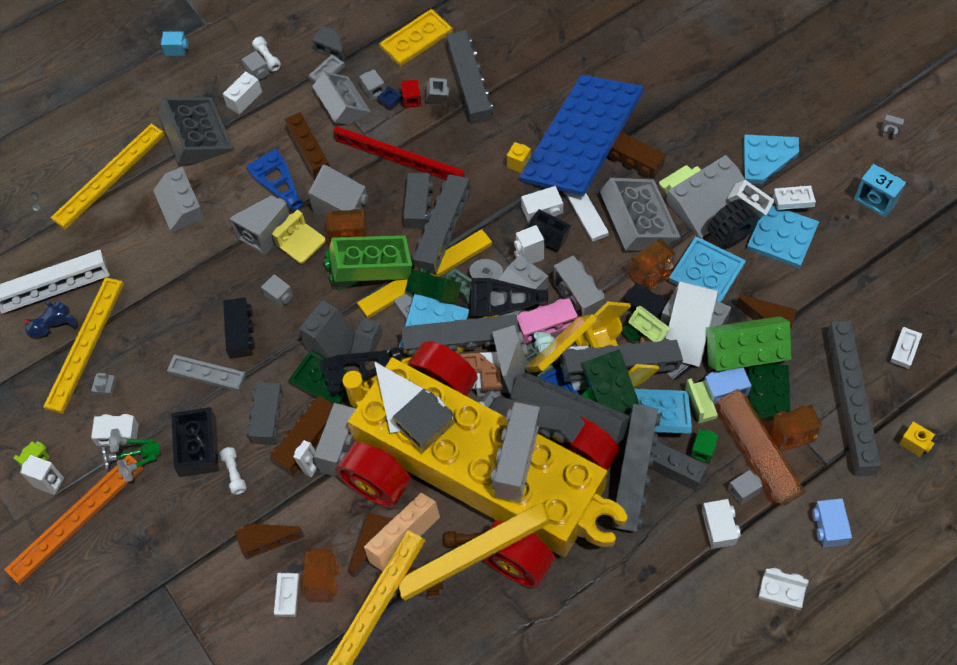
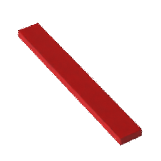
[333,126,465,180]

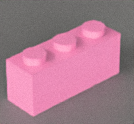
[517,298,578,344]

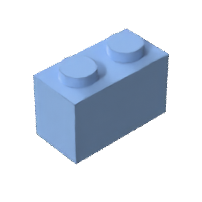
[704,367,751,405]
[812,499,852,548]

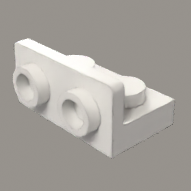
[773,186,816,210]
[758,568,809,610]

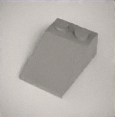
[491,255,548,316]
[492,325,529,400]

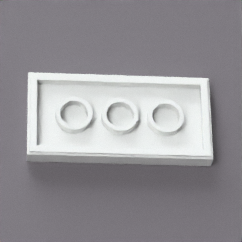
[666,281,719,367]

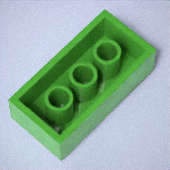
[329,235,412,282]
[706,316,792,371]

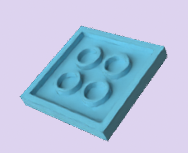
[747,205,819,269]
[669,236,746,303]
[629,389,692,434]

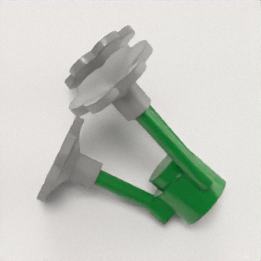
[102,429,160,482]

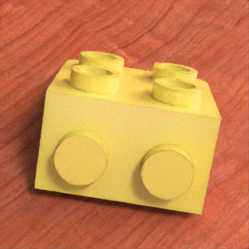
[272,209,326,264]

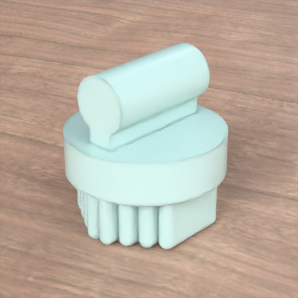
[534,331,555,354]

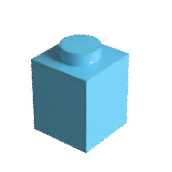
[161,32,189,56]

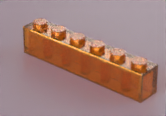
[718,388,806,506]

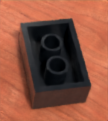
[171,407,219,477]

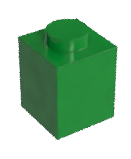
[691,429,719,464]

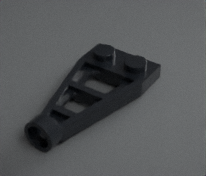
[471,278,548,316]
[319,347,402,396]

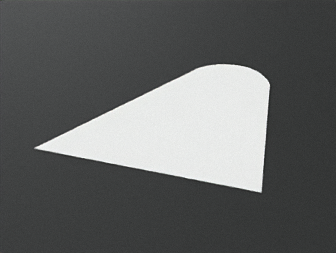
[375,362,446,433]

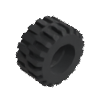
[707,199,759,248]

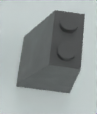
[299,300,355,359]

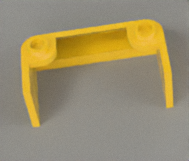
[576,301,660,387]

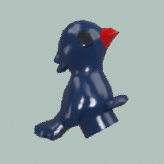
[24,300,78,338]

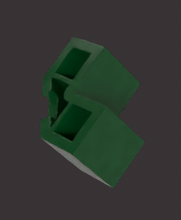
[405,268,462,305]

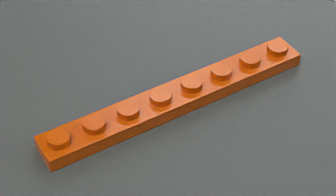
[4,454,144,585]

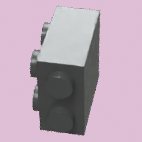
[393,388,454,452]

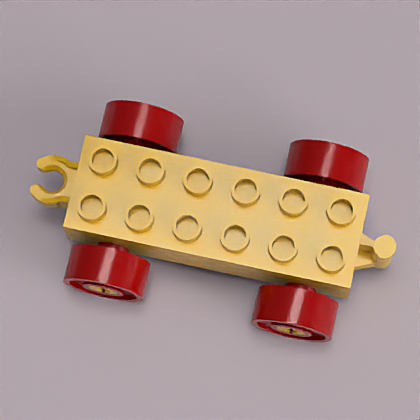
[336,341,627,589]

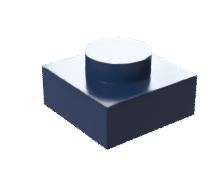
[377,87,402,110]

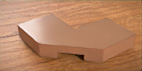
[460,353,502,391]

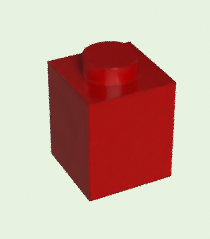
[401,79,422,109]

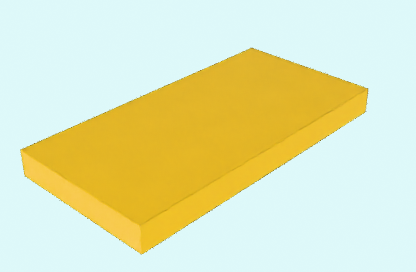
[379,9,453,67]
[524,314,597,373]

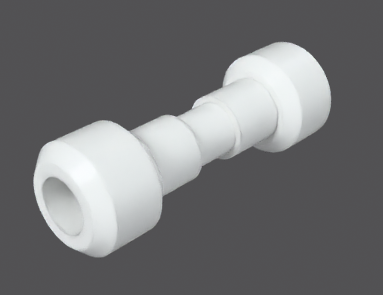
[252,37,281,72]
[219,447,247,495]

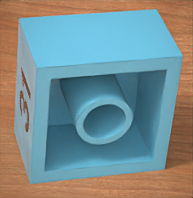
[854,164,906,218]

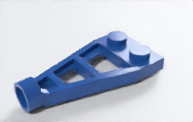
[246,149,303,210]

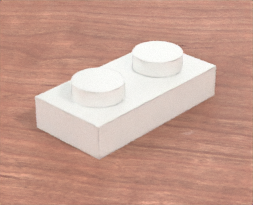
[890,327,922,369]
[293,440,318,477]
[274,573,300,617]

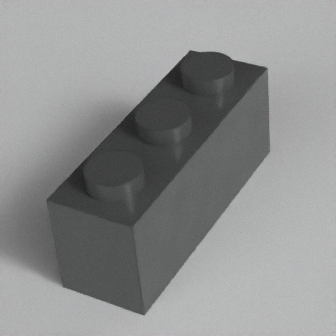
[403,173,434,229]
[247,382,283,445]

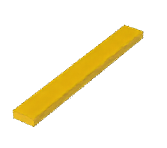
[51,124,165,229]
[357,229,492,319]
[43,277,124,414]
[399,502,551,601]
[327,530,426,665]

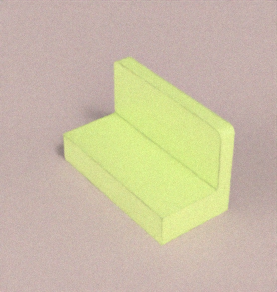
[659,165,701,194]
[628,306,671,342]
[685,379,718,423]

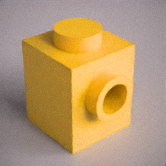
[507,142,531,173]
[899,421,935,457]

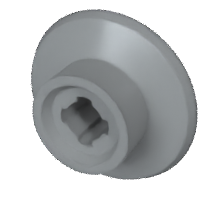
[469,259,503,280]

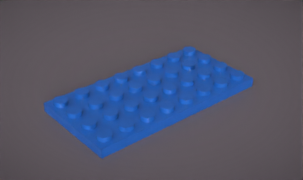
[519,75,644,197]

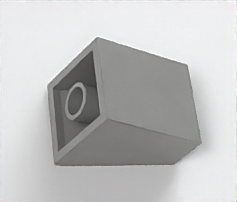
[308,165,368,225]
[230,195,290,255]

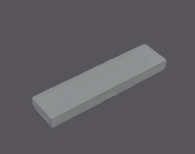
[167,355,246,392]

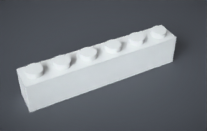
[0,250,110,314]

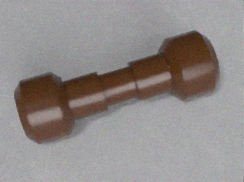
[444,529,489,548]

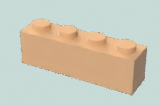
[364,493,440,571]

